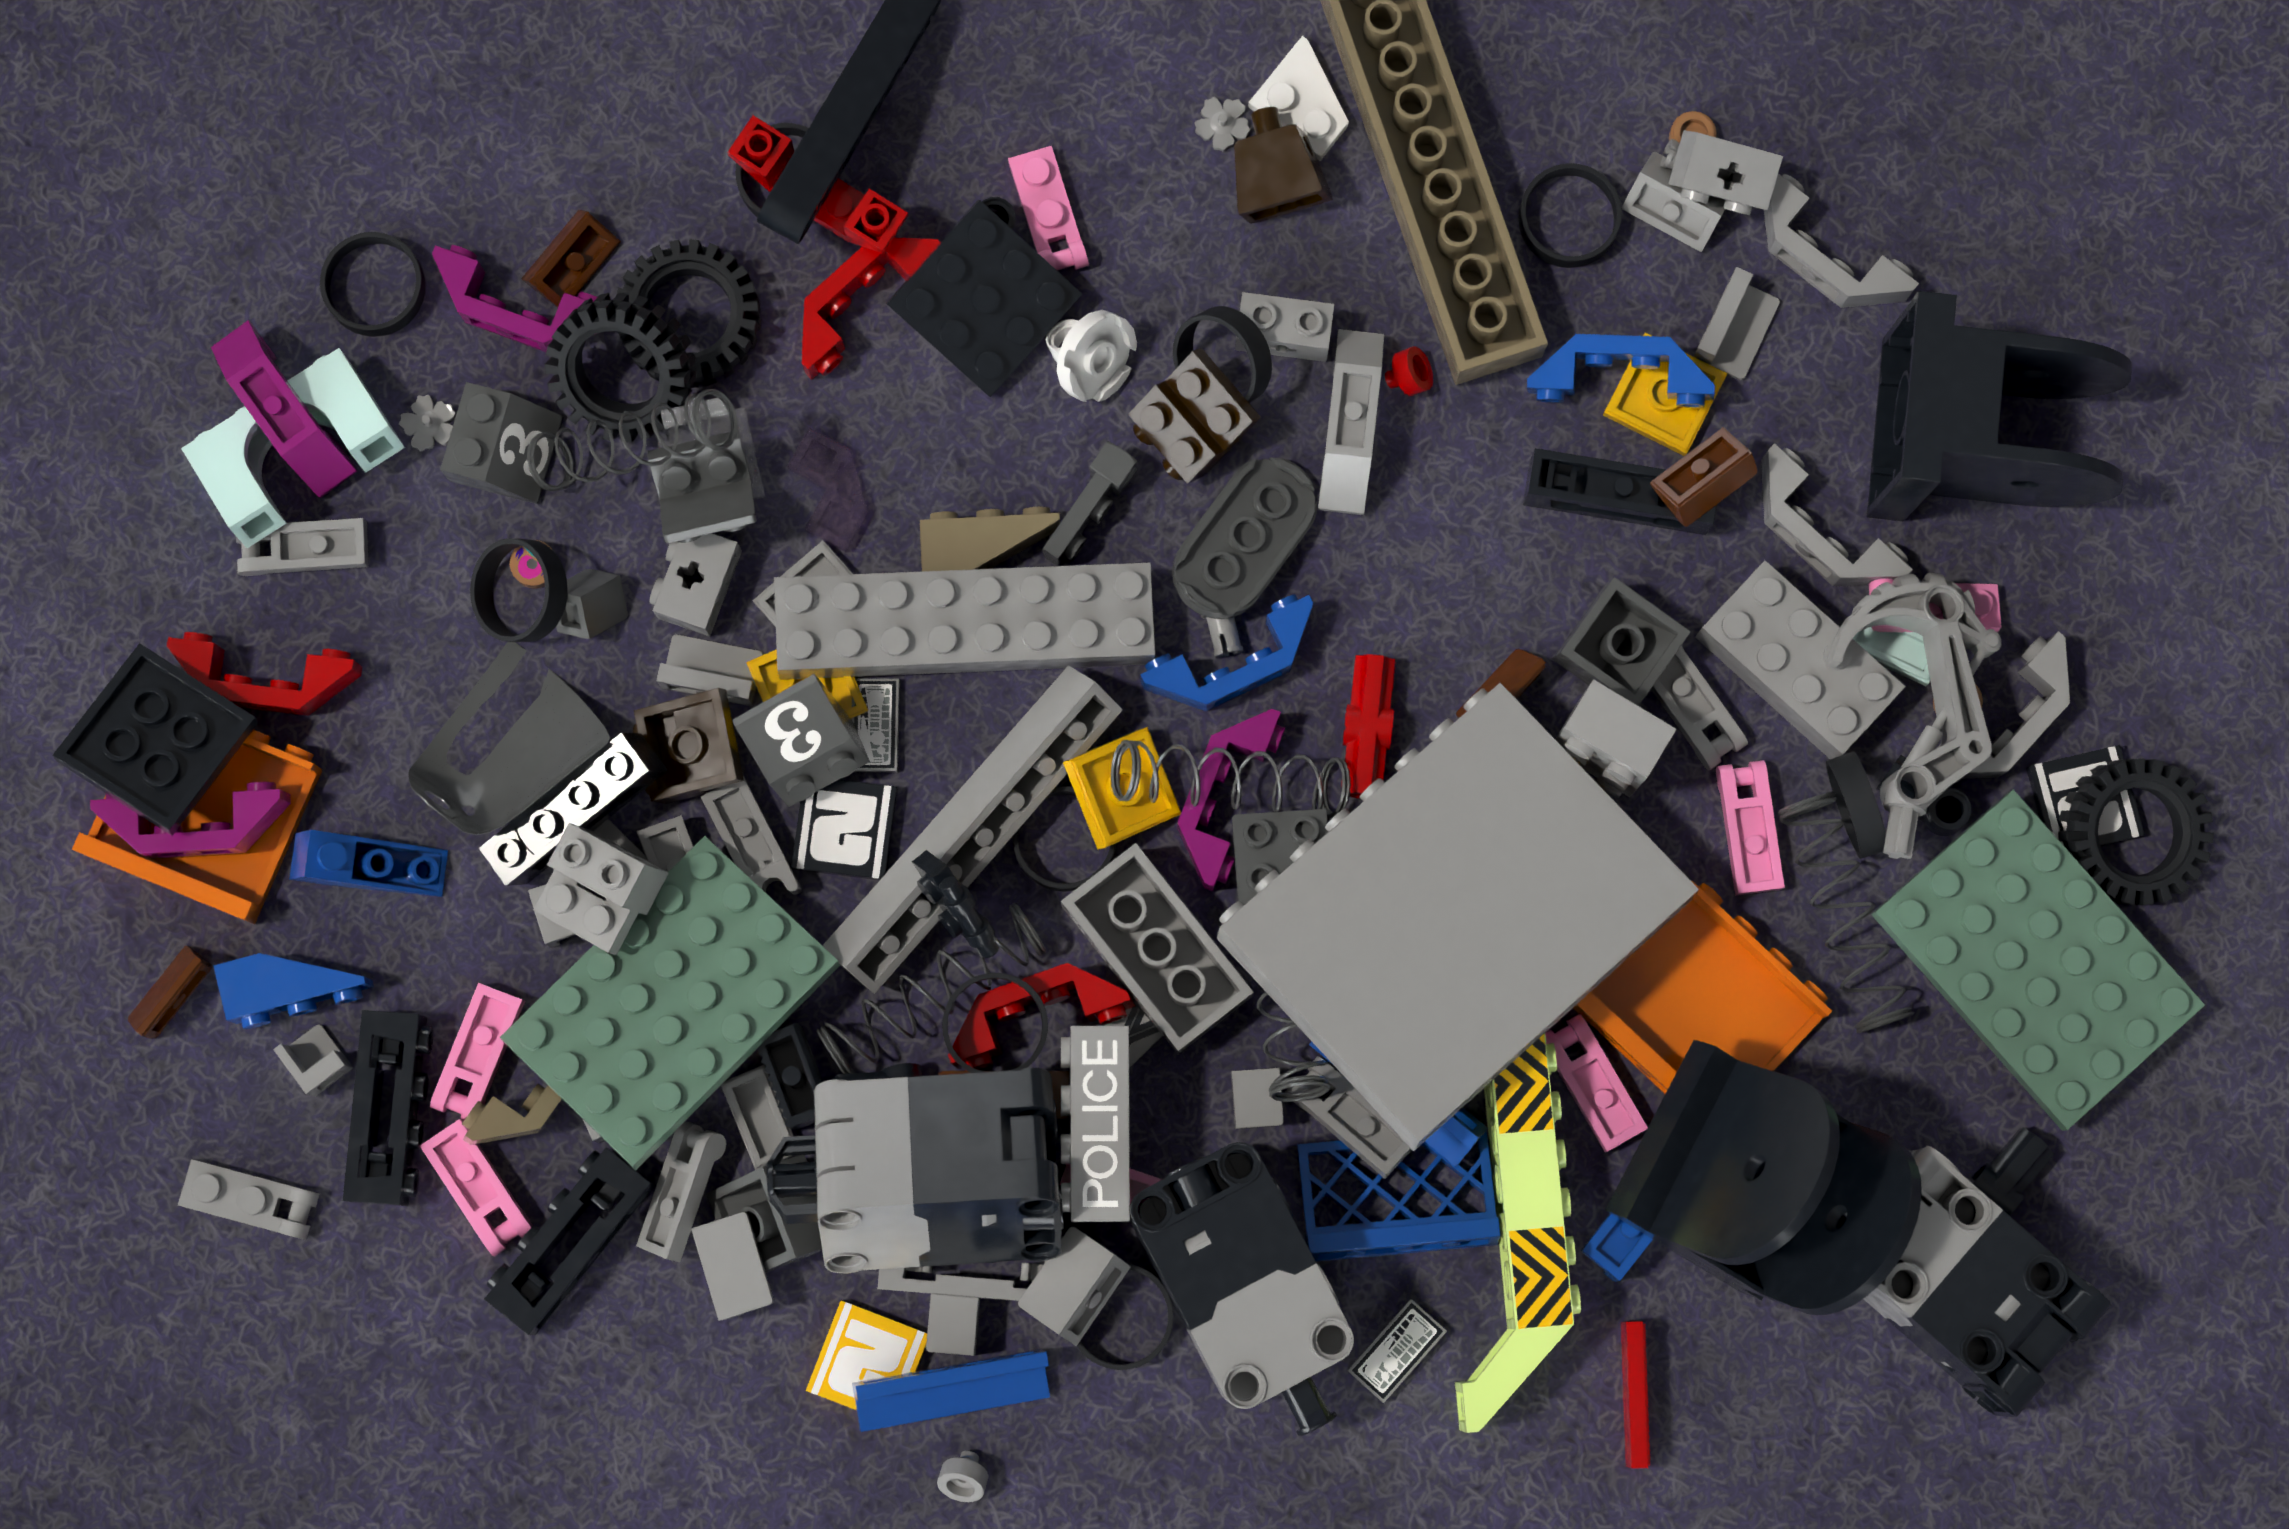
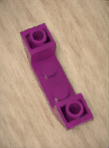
[432,245,597,352]
[211,320,358,498]
[1177,709,1285,891]
[90,782,291,859]

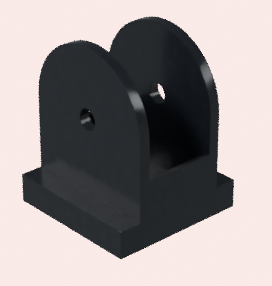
[1867,291,2132,522]
[1605,1040,1922,1315]

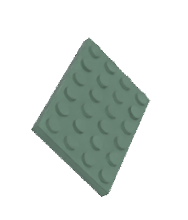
[1871,789,2205,1131]
[500,836,840,1170]

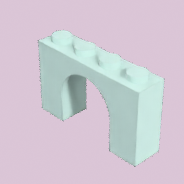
[181,348,405,548]

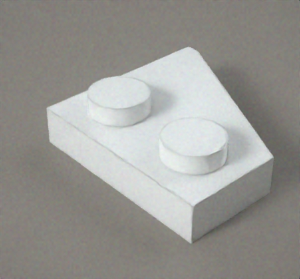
[1248,36,1349,161]

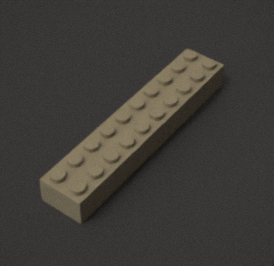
[1320,0,1548,385]

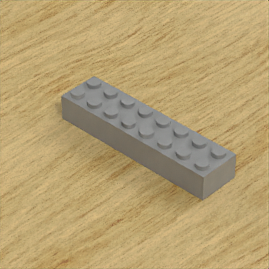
[774,563,1155,680]

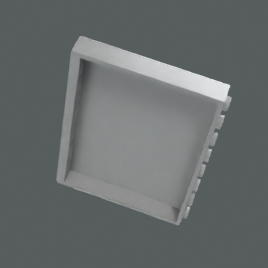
[1217,683,1699,1151]

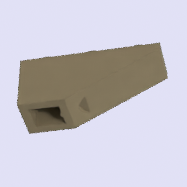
[920,507,1060,571]

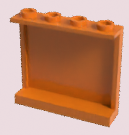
[72,729,323,924]
[1573,881,1832,1094]

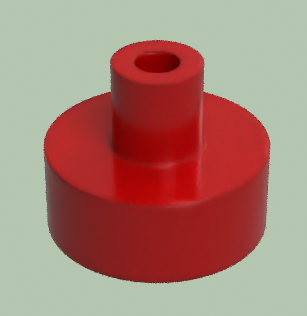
[1385,346,1433,396]

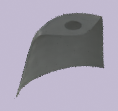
[408,642,610,835]

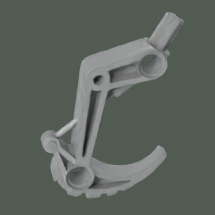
[1826,573,2001,859]

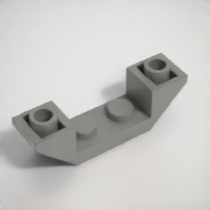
[1764,173,1919,308]
[1318,329,1384,515]
[1761,443,1913,586]
[1936,631,2070,779]

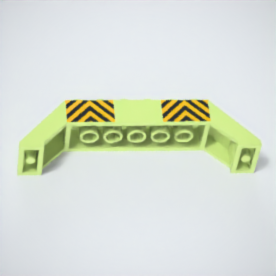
[1455,1033,1581,1433]

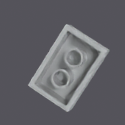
[1555,679,1676,798]

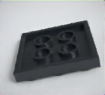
[886,200,1082,397]
[52,643,258,836]

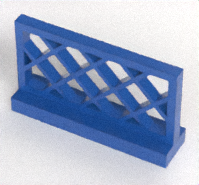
[1297,1130,1501,1262]

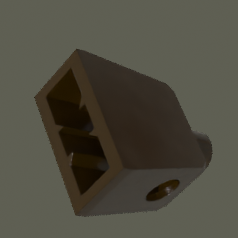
[1234,107,1333,224]

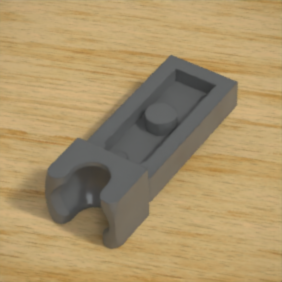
[1043,441,1138,566]

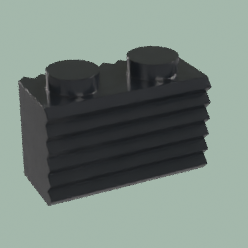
[758,1023,823,1131]

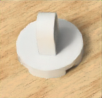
[1045,310,1137,402]

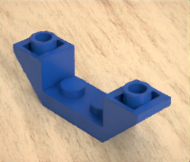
[1527,334,1715,408]
[1140,594,1313,711]

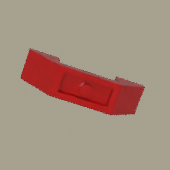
[727,115,909,253]
[802,238,940,380]
[167,632,362,716]
[948,963,1135,1071]

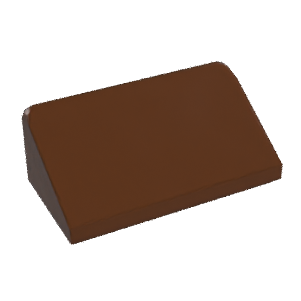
[521,210,621,308]
[1650,427,1758,527]
[1456,649,1546,718]
[128,946,212,1039]

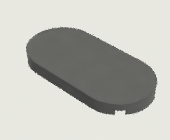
[1172,457,1317,619]

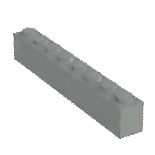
[823,665,1122,994]

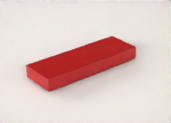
[1621,1321,1650,1468]

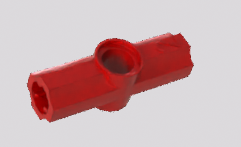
[1341,654,1395,799]

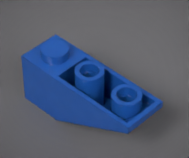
[289,830,448,897]
[213,953,374,1029]

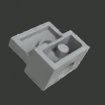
[533,823,669,955]

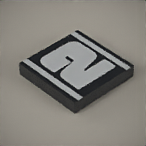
[2026,745,2145,850]
[791,780,898,880]

